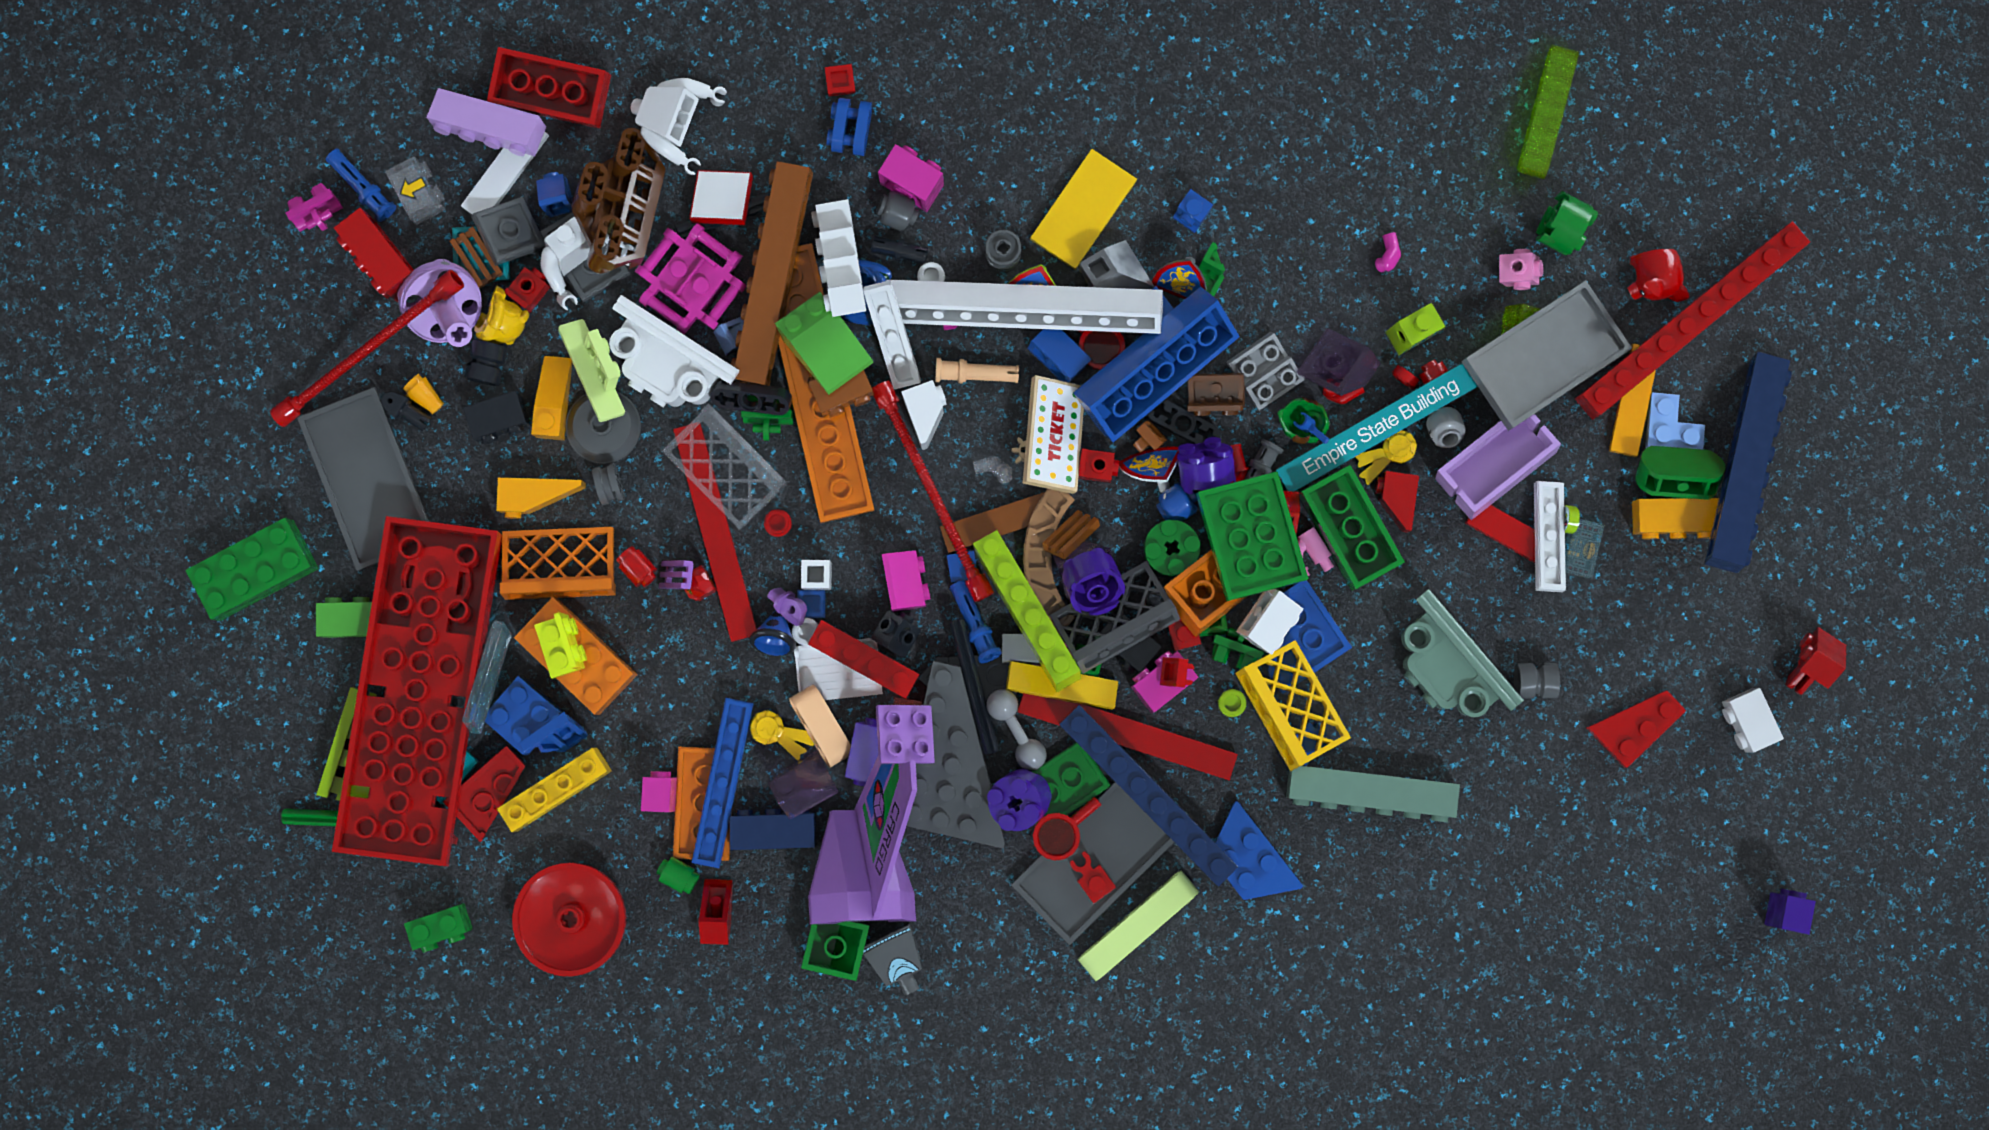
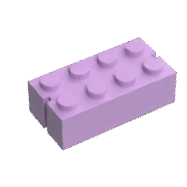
[1435,414,1561,520]

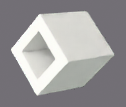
[801,560,832,590]

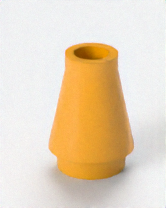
[403,374,444,415]

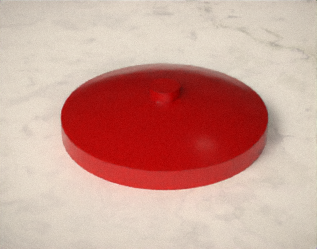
[512,863,626,976]

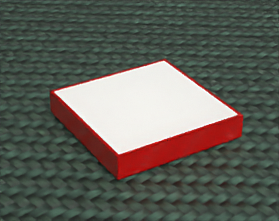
[690,170,753,225]

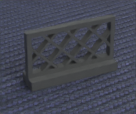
[1050,561,1180,674]

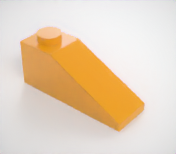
[531,356,572,440]
[496,478,586,519]

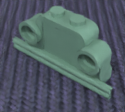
[1401,589,1524,717]

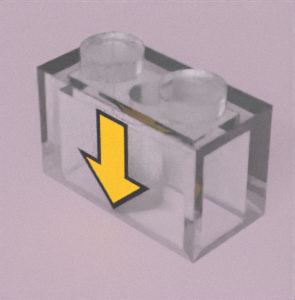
[385,156,445,225]

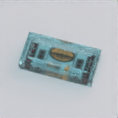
[1565,519,1604,579]

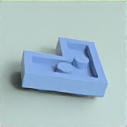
[1645,392,1705,449]

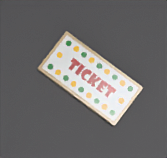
[1023,375,1084,494]

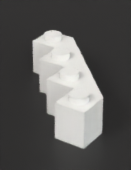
[811,199,866,317]

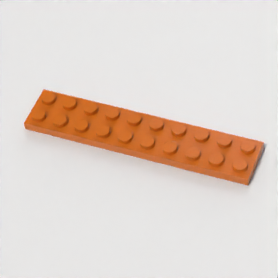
[779,243,875,523]

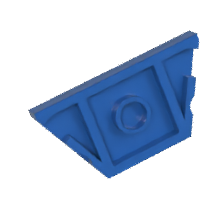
[1215,801,1303,900]

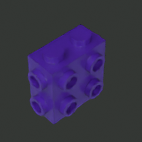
[845,717,878,786]

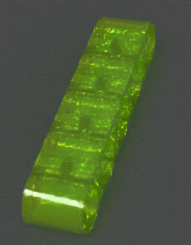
[1517,44,1579,179]

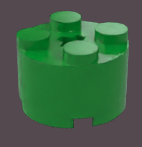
[1535,191,1598,256]
[1143,520,1200,577]

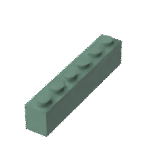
[1286,766,1460,822]

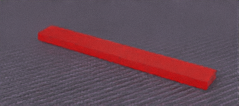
[673,422,757,642]
[1018,693,1238,781]

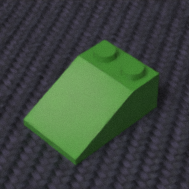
[775,292,874,395]

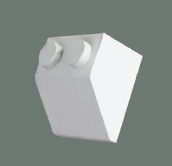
[902,380,947,450]

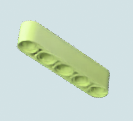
[1077,870,1199,981]

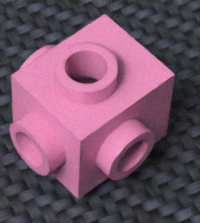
[1499,249,1543,290]

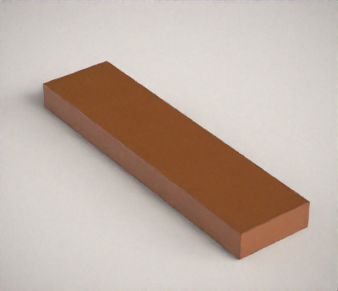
[940,492,1045,554]

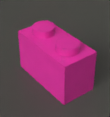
[641,771,677,812]

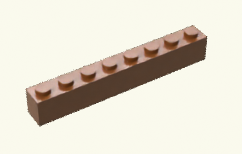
[731,161,813,386]

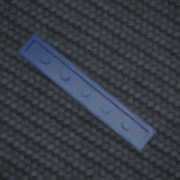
[692,698,754,868]

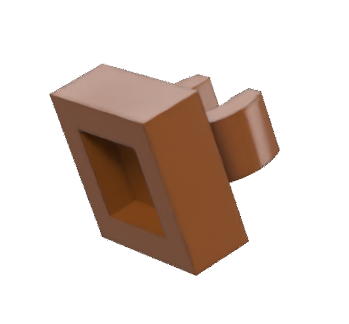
[1133,420,1168,453]

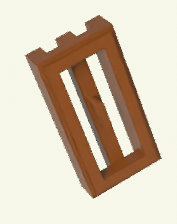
[450,226,503,289]
[1042,510,1100,560]

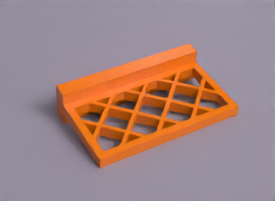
[500,527,616,600]

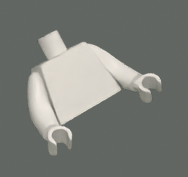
[631,78,727,175]
[540,217,634,310]

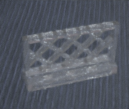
[662,403,788,530]

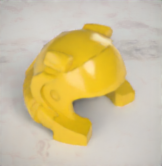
[474,285,530,345]

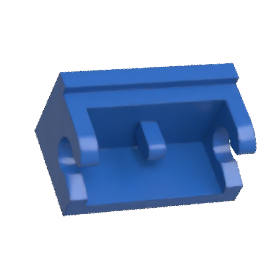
[1027,329,1092,383]

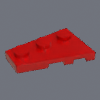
[1586,690,1686,768]
[443,745,526,842]

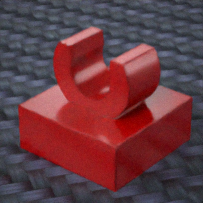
[1160,657,1194,688]

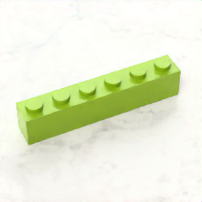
[973,530,1081,692]

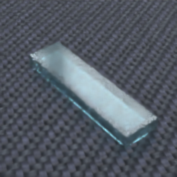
[462,621,512,734]

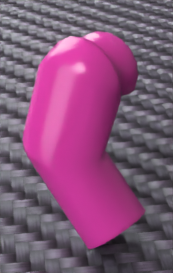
[1375,232,1401,272]

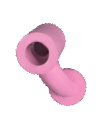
[1296,527,1334,584]

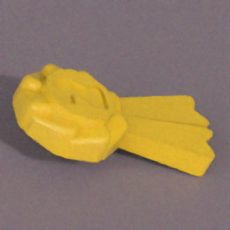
[1355,430,1417,485]
[749,710,814,760]

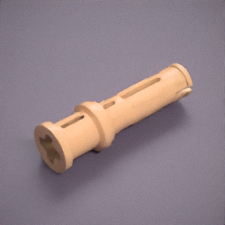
[935,358,1019,384]

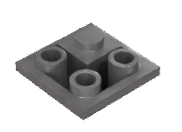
[1079,240,1154,289]

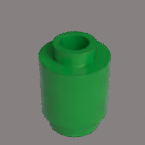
[656,856,700,895]

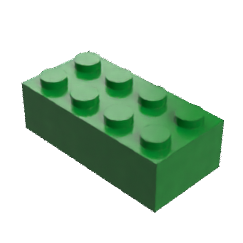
[1299,465,1405,591]
[185,518,319,621]

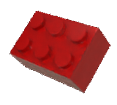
[334,208,414,302]

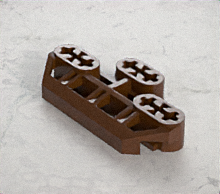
[572,128,666,274]

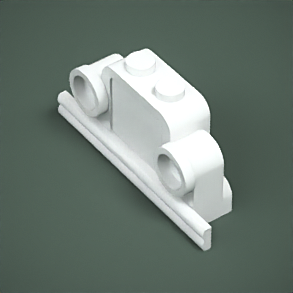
[609,295,739,408]

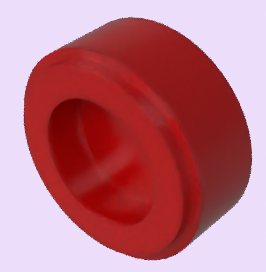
[1391,365,1420,389]

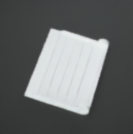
[794,638,883,700]

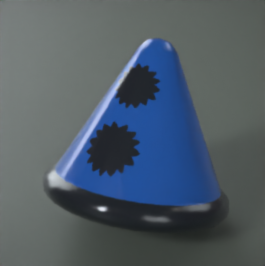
[749,610,796,656]

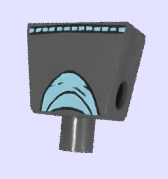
[863,923,923,996]

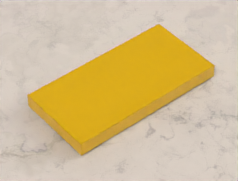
[1030,149,1137,270]

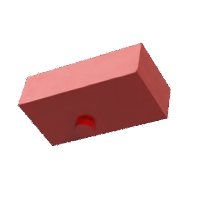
[487,47,611,129]

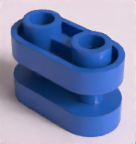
[827,98,872,156]

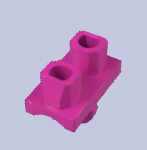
[286,183,343,232]

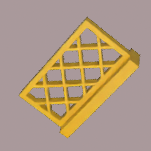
[1235,640,1351,771]

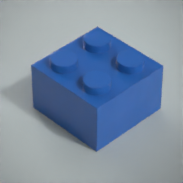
[481,676,564,755]

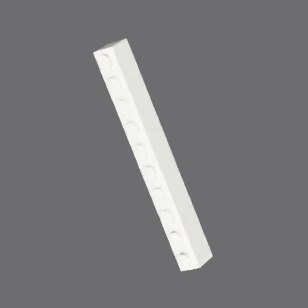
[887,280,1163,334]

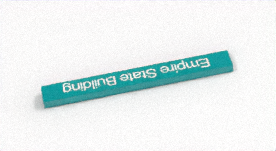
[1276,363,1478,491]

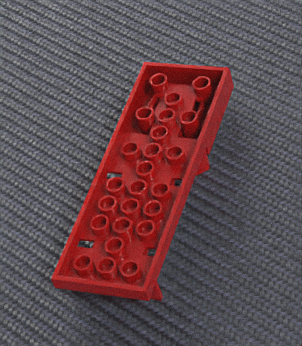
[332,516,502,866]

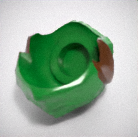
[1277,397,1330,444]

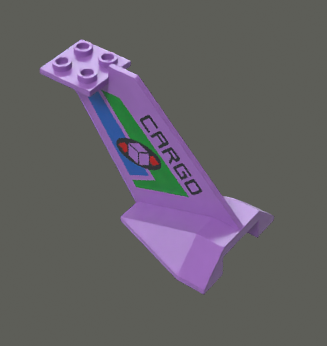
[808,705,935,925]

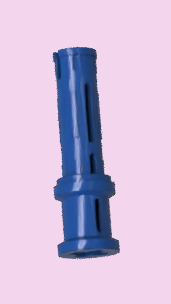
[326,149,396,222]
[949,580,1002,663]

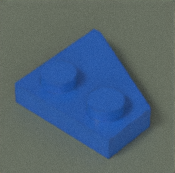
[519,712,588,753]

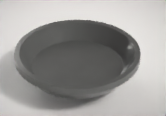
[566,392,641,464]

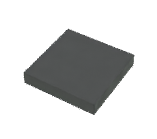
[471,197,545,266]

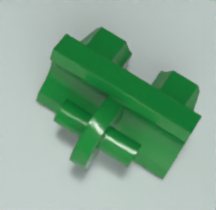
[741,395,793,441]
[1211,627,1263,670]

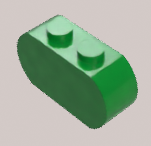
[1635,446,1725,500]

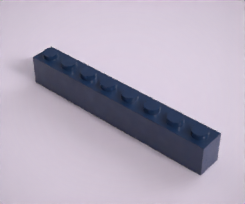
[1704,352,1792,573]
[1059,705,1238,887]

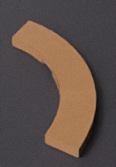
[1023,489,1076,634]

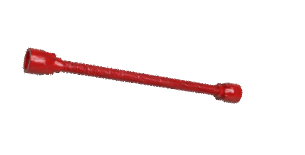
[270,269,464,427]
[872,381,994,602]

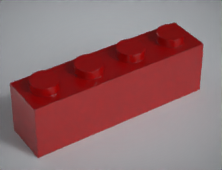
[808,620,919,699]

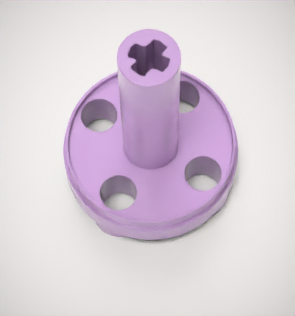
[397,259,482,347]

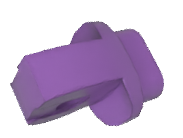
[767,588,807,626]

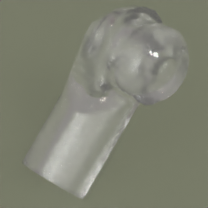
[973,457,1012,483]

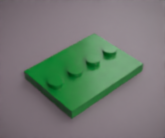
[1196,471,1308,602]

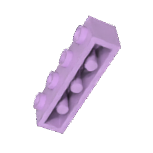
[426,88,546,156]

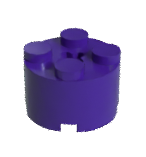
[1177,437,1236,494]
[1062,548,1125,615]
[987,768,1052,831]

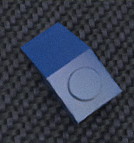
[536,172,573,218]

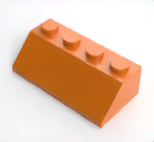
[1164,549,1248,637]

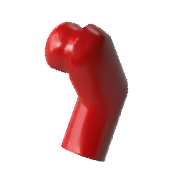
[1323,381,1365,404]

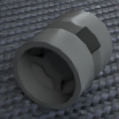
[986,230,1021,272]
[1513,663,1560,699]

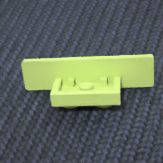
[558,319,625,422]

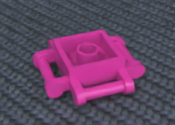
[635,223,747,335]

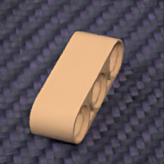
[789,684,851,768]

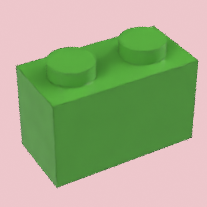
[316,597,372,638]

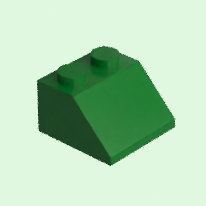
[801,921,870,981]

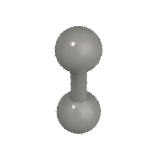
[987,689,1047,770]

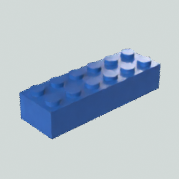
[1073,286,1240,442]

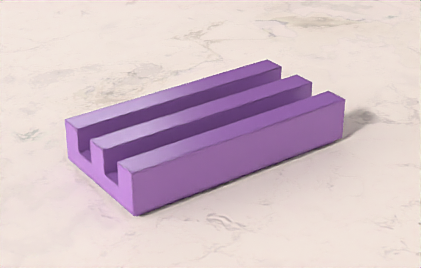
[659,560,693,589]

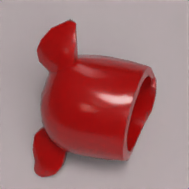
[1627,249,1689,302]

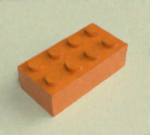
[514,597,638,715]

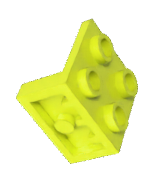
[534,612,587,679]

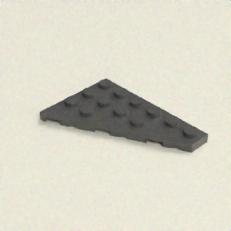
[907,660,1006,849]

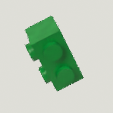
[404,903,473,953]

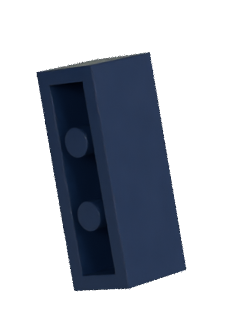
[729,808,817,850]

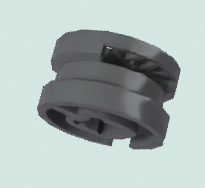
[592,463,625,506]

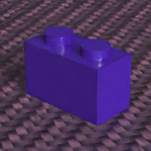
[1764,888,1816,935]

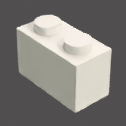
[1236,589,1303,655]
[1722,688,1784,753]

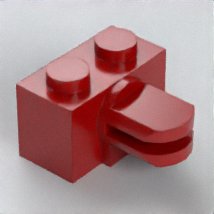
[1785,627,1846,695]

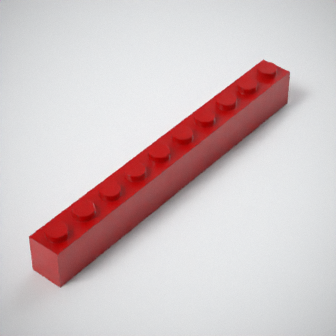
[1575,221,1810,420]

